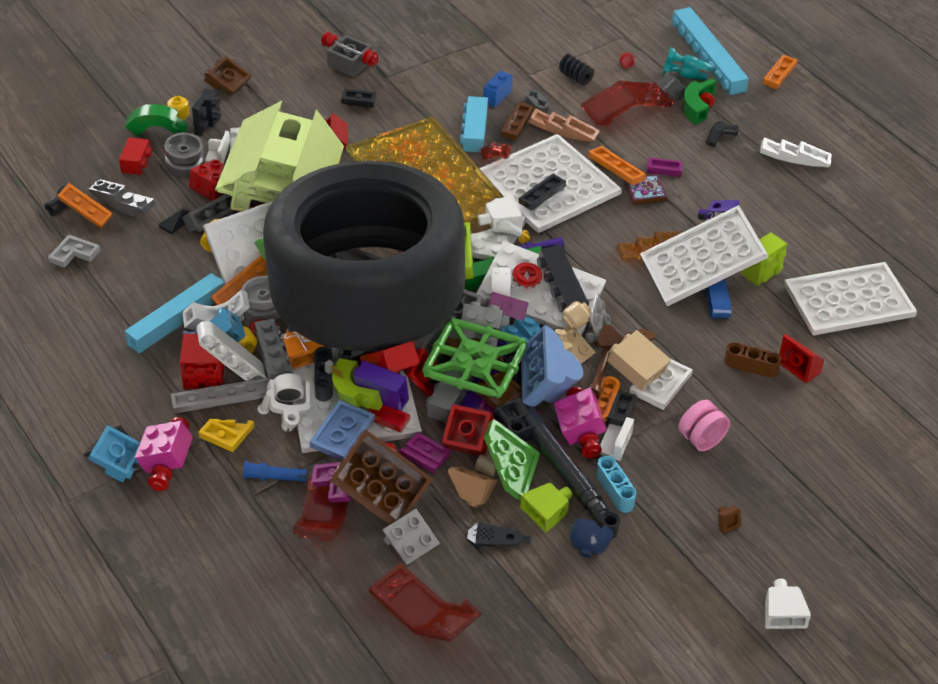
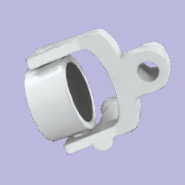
[258,373,310,432]

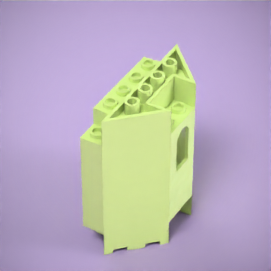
[215,101,344,212]

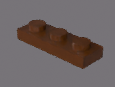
[501,102,534,141]

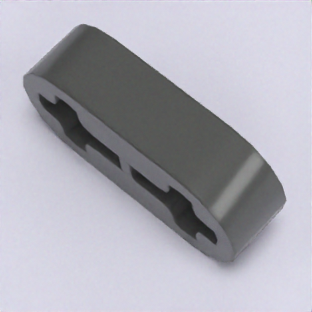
[526,90,549,113]

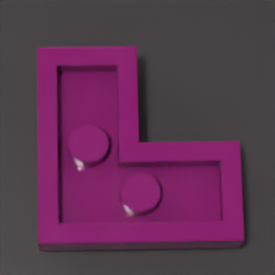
[311,462,351,503]

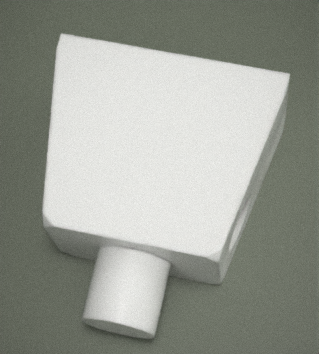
[765,579,811,629]

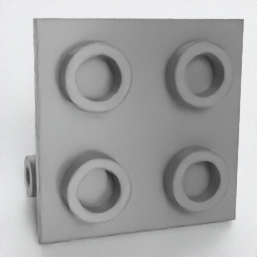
[585,293,610,343]
[383,509,440,566]

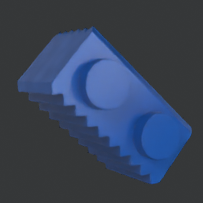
[483,71,513,108]

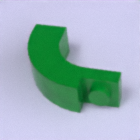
[682,78,716,125]
[124,104,188,137]

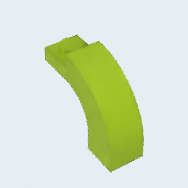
[332,358,383,410]

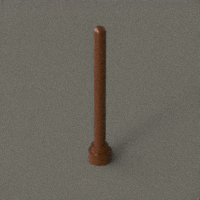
[587,348,611,400]

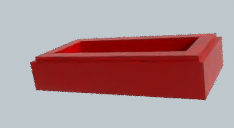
[368,404,410,433]

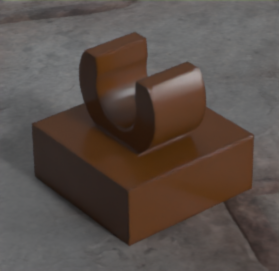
[717,505,741,534]

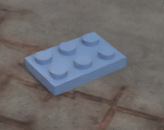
[309,400,375,460]

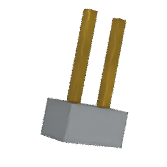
[325,360,343,378]

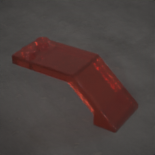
[581,80,673,126]
[293,476,349,541]
[369,563,482,642]

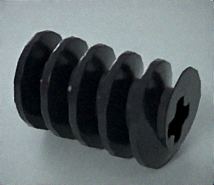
[559,53,595,85]

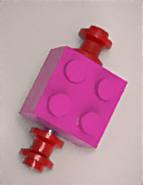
[554,387,607,459]
[135,417,193,491]

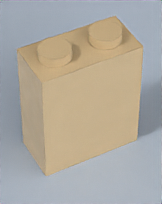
[607,330,671,391]

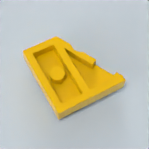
[198,419,255,452]

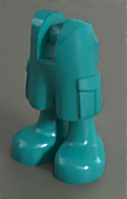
[662,47,711,81]

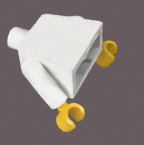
[478,195,530,244]

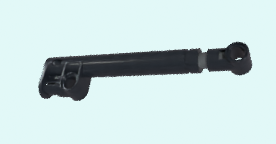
[492,396,620,539]

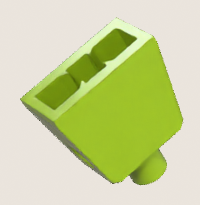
[520,483,572,533]

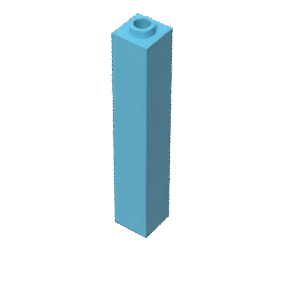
[125,273,225,354]

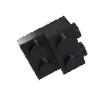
[192,88,221,136]

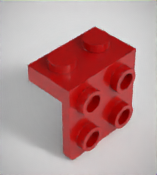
[189,159,225,201]

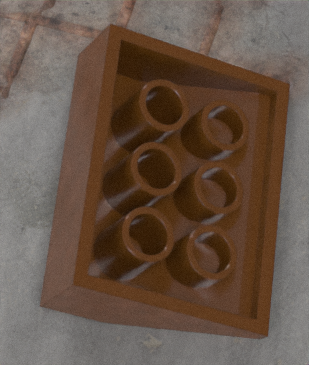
[329,429,433,525]

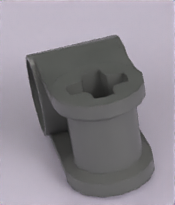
[657,72,686,99]

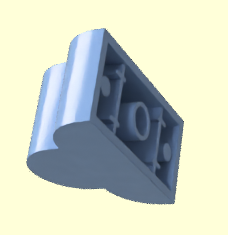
[521,325,583,407]

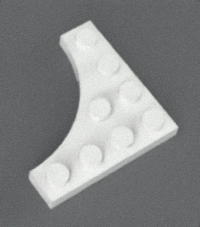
[471,217,526,260]

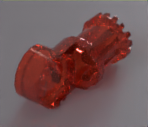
[480,142,512,160]

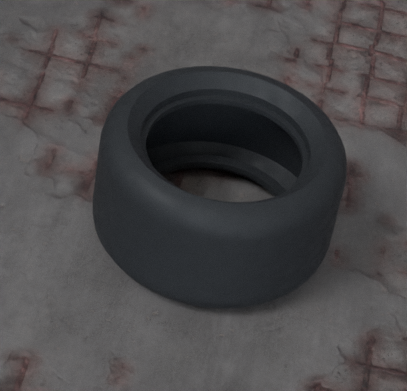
[263,161,465,351]

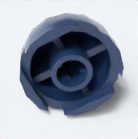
[569,519,613,558]

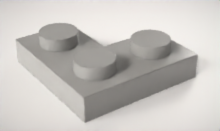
[48,235,101,268]

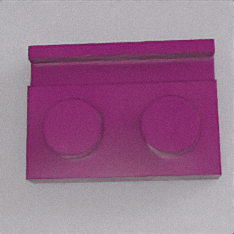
[400,432,451,474]

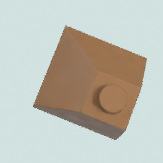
[448,466,498,507]

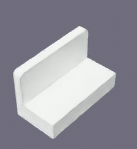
[599,417,634,461]

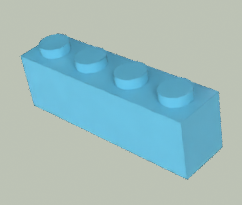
[460,96,488,153]

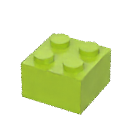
[741,232,787,286]

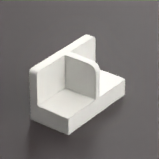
[205,131,230,164]

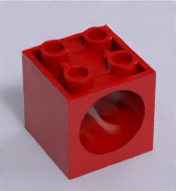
[180,334,225,390]

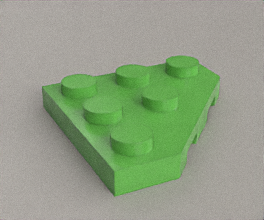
[484,419,540,502]

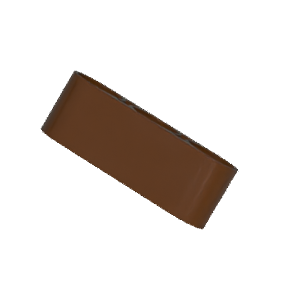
[724,342,782,378]

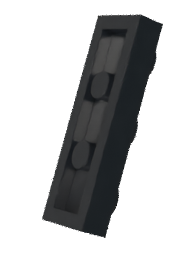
[518,173,567,211]

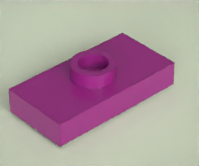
[488,292,529,321]

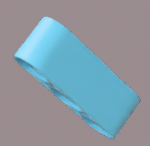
[596,456,636,513]

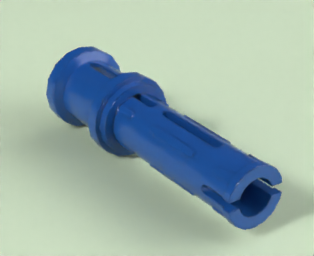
[243,461,307,483]

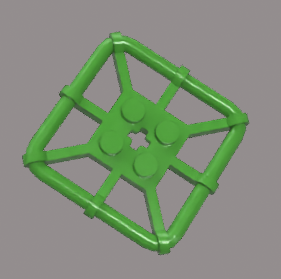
[422,318,527,399]

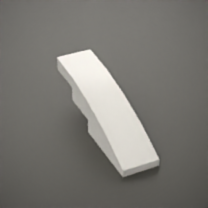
[760,138,832,167]

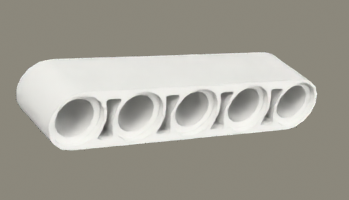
[197,321,266,381]

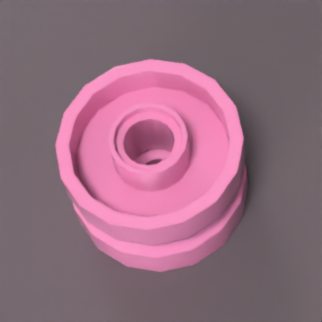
[678,399,730,452]

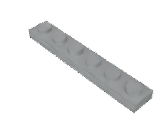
[171,378,269,413]

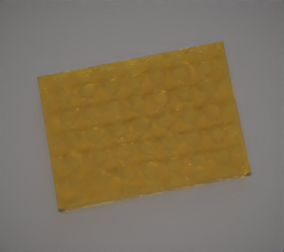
[346,116,504,223]

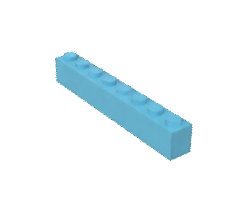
[671,7,749,95]

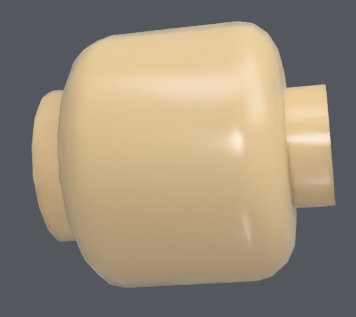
[562,301,591,329]

